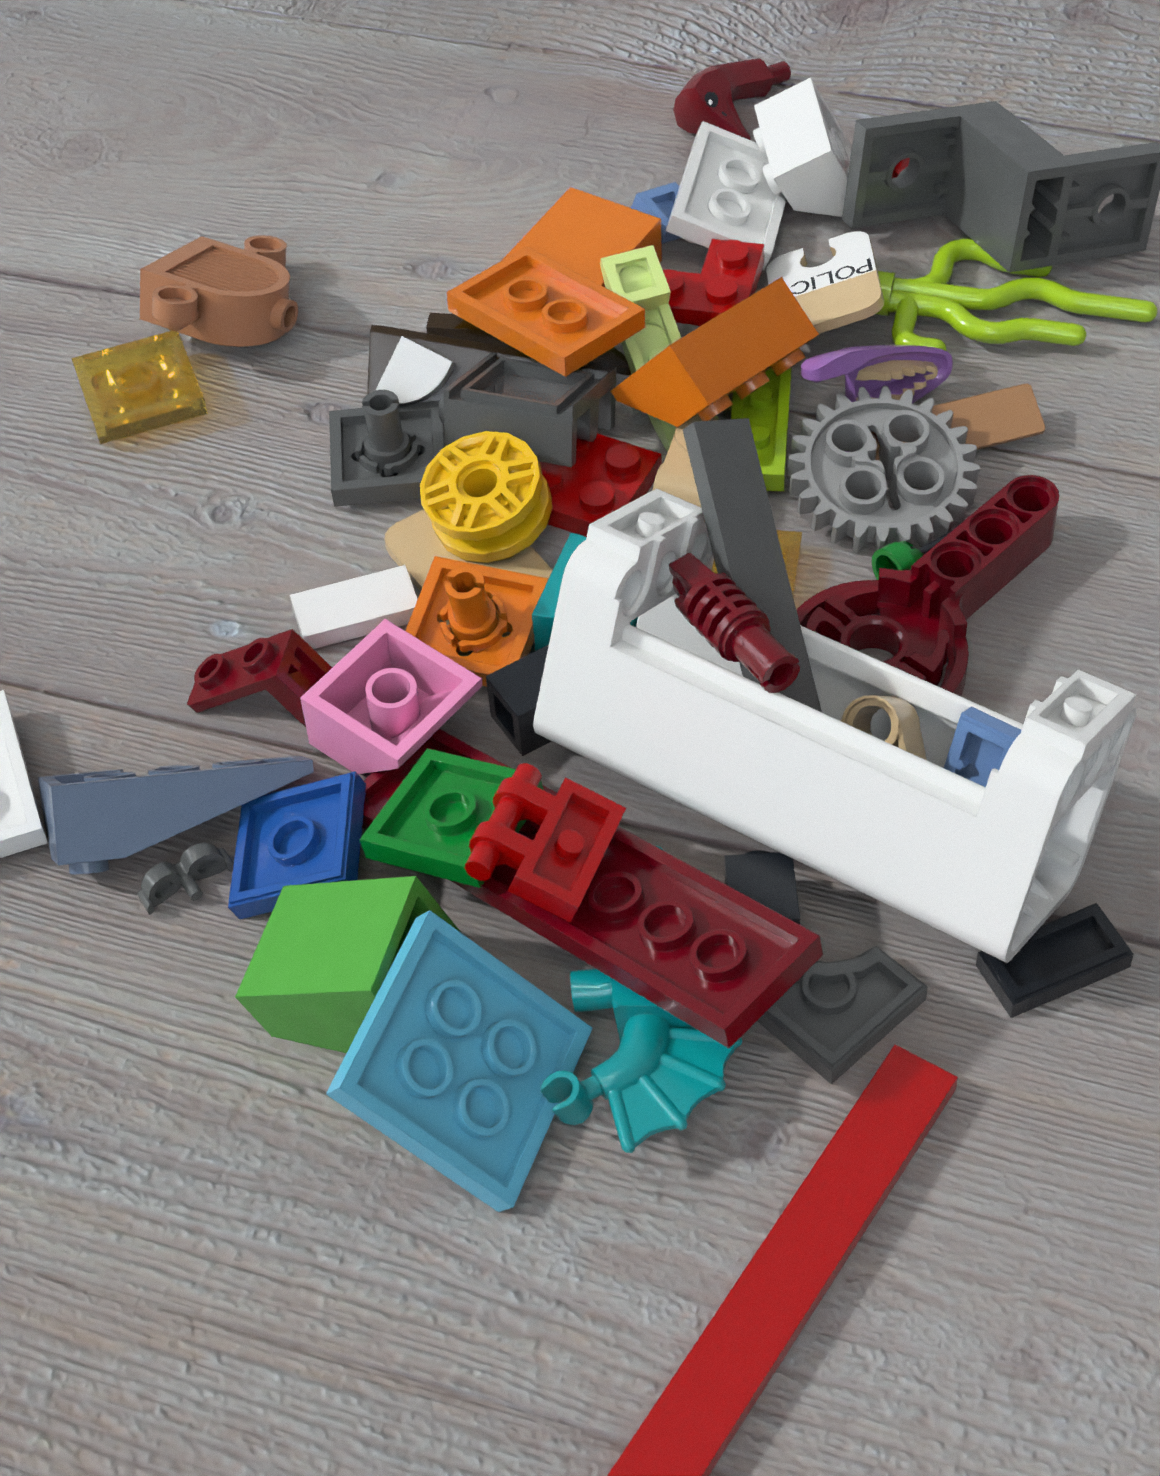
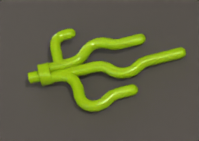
[876,239,1158,351]

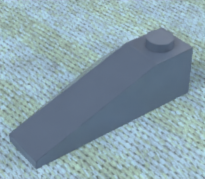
[38,756,314,874]

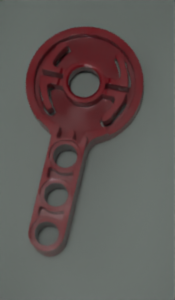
[796,475,1060,696]

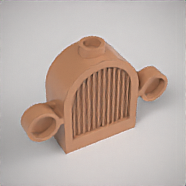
[140,235,298,347]

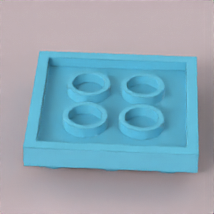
[326,910,593,1212]

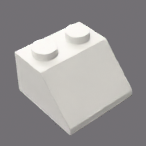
[753,78,852,217]

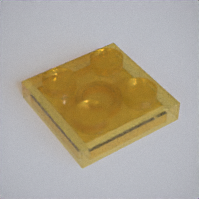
[71,331,208,444]

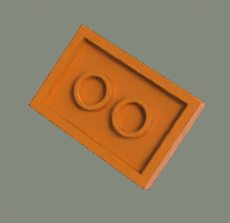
[447,246,645,377]

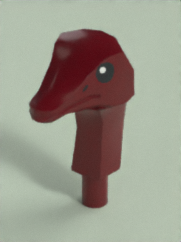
[673,58,791,140]

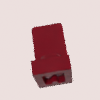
[187,629,332,727]

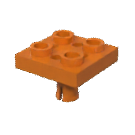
[405,556,549,687]

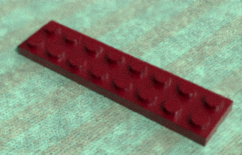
[362,729,823,1048]

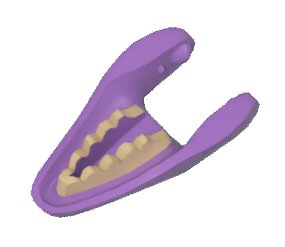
[801,345,953,452]

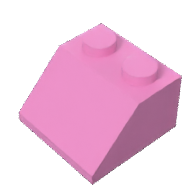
[300,619,482,774]

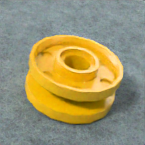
[420,431,553,563]

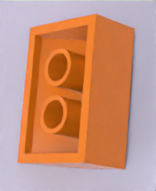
[610,277,819,427]

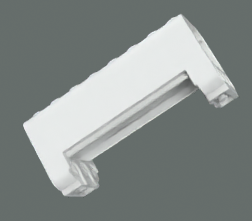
[533,489,1137,963]

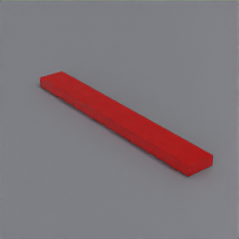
[607,1044,958,1476]

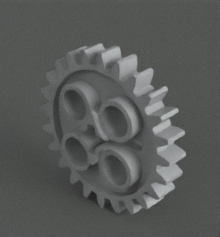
[787,386,980,553]

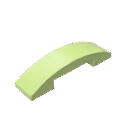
[600,245,719,452]

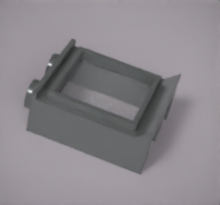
[439,352,616,467]

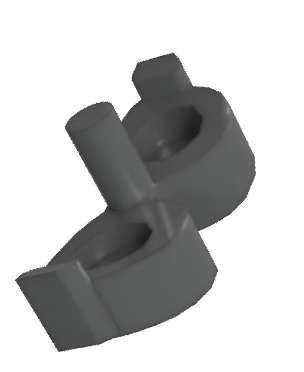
[138,843,234,915]

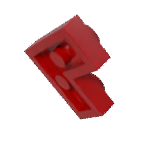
[663,239,765,326]

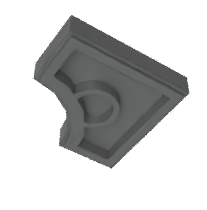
[757,946,928,1084]

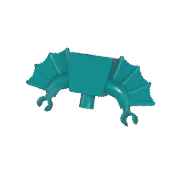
[541,846,742,1153]

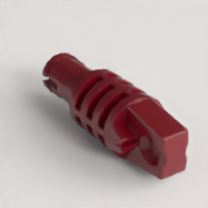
[669,553,800,693]

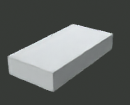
[290,565,418,649]

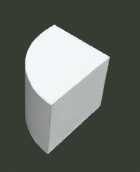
[375,336,456,404]

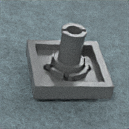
[329,390,445,507]

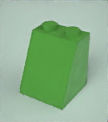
[235,876,461,1053]

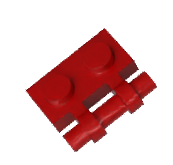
[465,763,626,923]

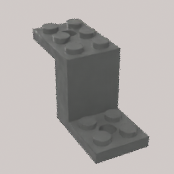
[842,101,1160,273]

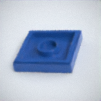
[228,771,366,919]

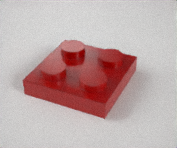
[539,433,662,537]

